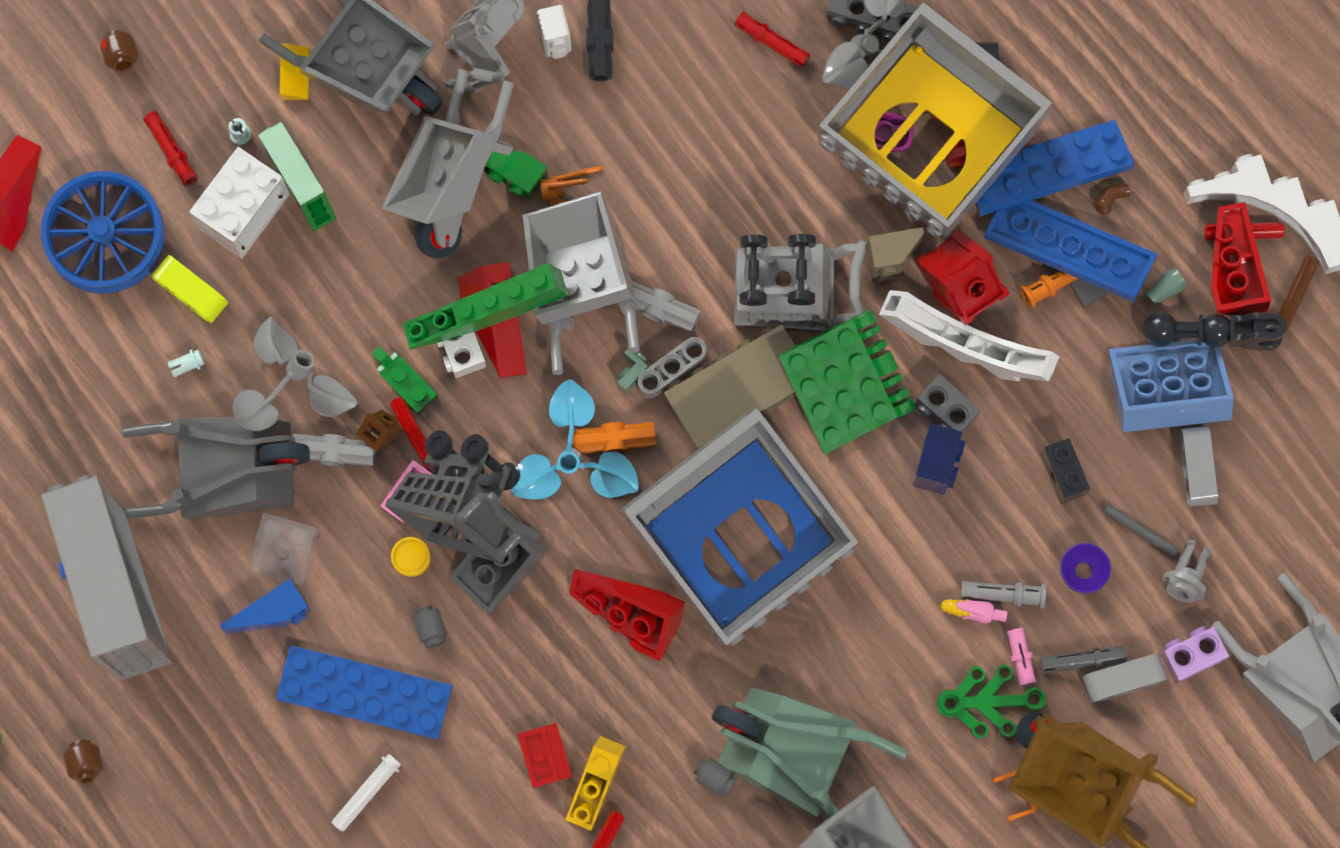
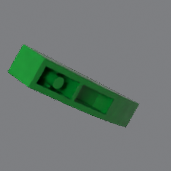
[403,263,568,350]

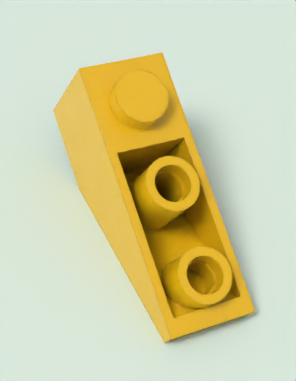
[565,736,626,831]

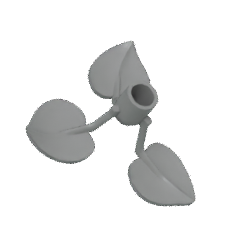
[821,0,913,88]
[233,317,358,431]

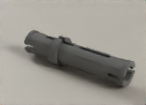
[1040,645,1127,674]

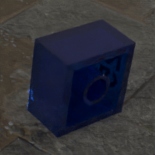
[913,423,966,495]

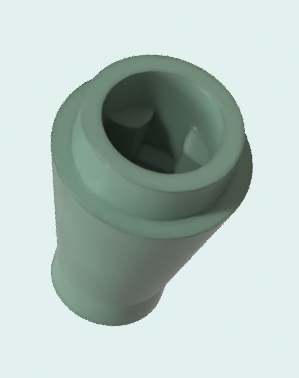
[1145,268,1187,305]

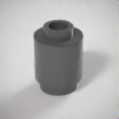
[413,605,447,649]
[693,757,737,797]

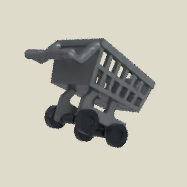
[385,430,541,563]

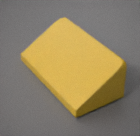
[280,44,310,100]

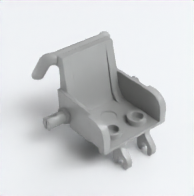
[444,0,524,93]

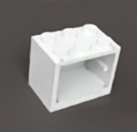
[189,147,290,259]

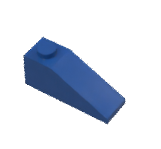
[219,579,311,634]

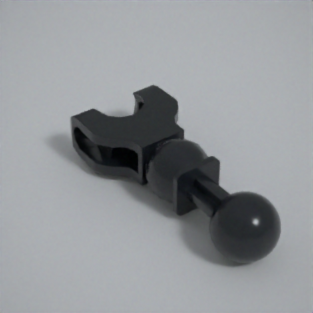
[1143,312,1286,351]

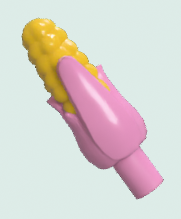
[941,599,1007,624]

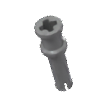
[961,581,1046,609]

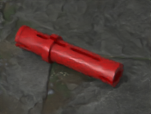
[734,11,811,69]
[143,111,198,186]

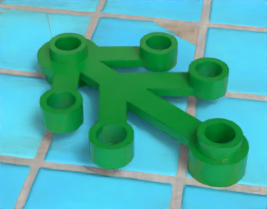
[936,665,1046,739]

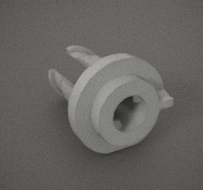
[1162,540,1212,603]

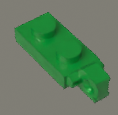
[372,346,438,415]

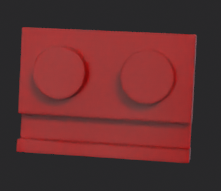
[518,723,572,789]

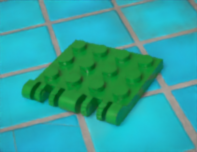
[777,310,917,454]

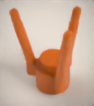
[541,165,603,206]

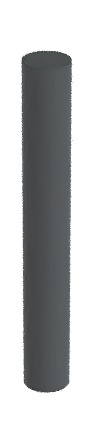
[1103,504,1179,558]

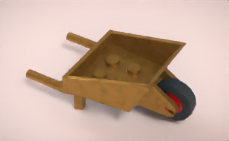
[1008,713,1198,848]

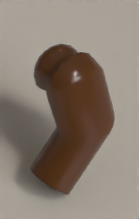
[1095,184,1130,215]

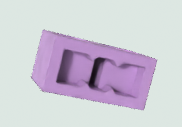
[1160,626,1229,684]

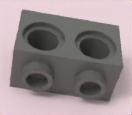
[916,374,981,439]

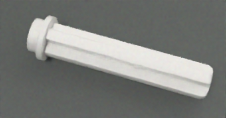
[332,754,401,831]

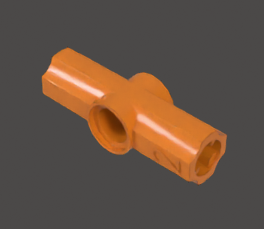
[573,422,656,454]

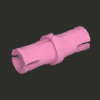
[1007,628,1037,686]

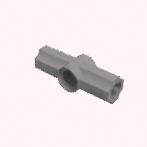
[631,281,701,333]
[293,434,376,467]

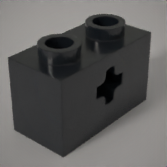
[1041,438,1090,504]

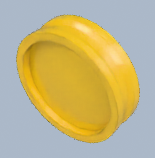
[391,537,431,577]

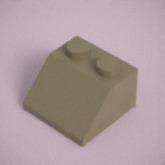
[866,227,924,284]

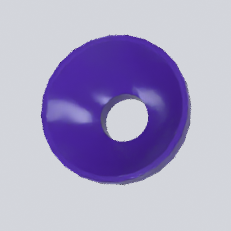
[1060,543,1111,594]

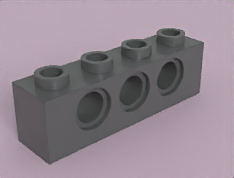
[826,0,940,43]

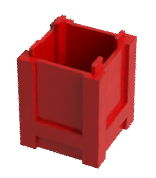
[915,229,1010,326]

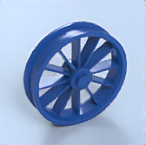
[41,171,165,294]

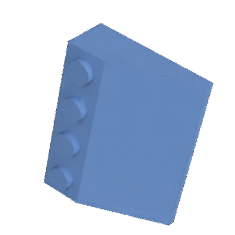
[1108,339,1234,432]

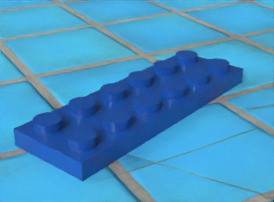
[962,120,1134,216]
[984,200,1157,302]
[276,645,453,740]

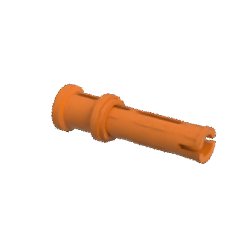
[1019,271,1078,309]

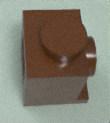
[356,409,403,451]

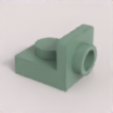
[618,349,648,396]

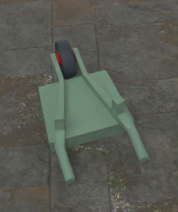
[711,687,908,818]

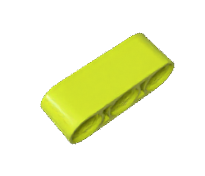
[151,255,229,324]

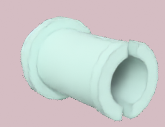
[228,118,251,145]
[168,349,205,378]

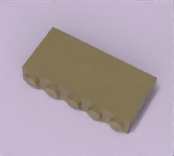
[664,324,796,451]

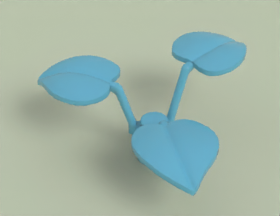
[511,379,639,499]

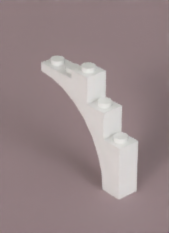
[1183,154,1340,275]
[879,290,1059,381]

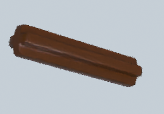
[1274,256,1319,331]

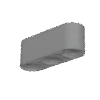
[638,337,706,399]
[1179,426,1218,507]
[1083,653,1168,704]

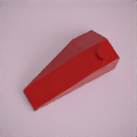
[0,135,42,252]
[1210,202,1271,316]
[457,262,527,379]
[569,569,685,661]

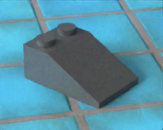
[449,513,550,615]

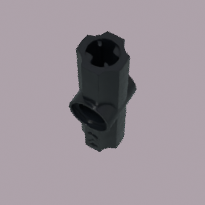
[586,0,614,82]

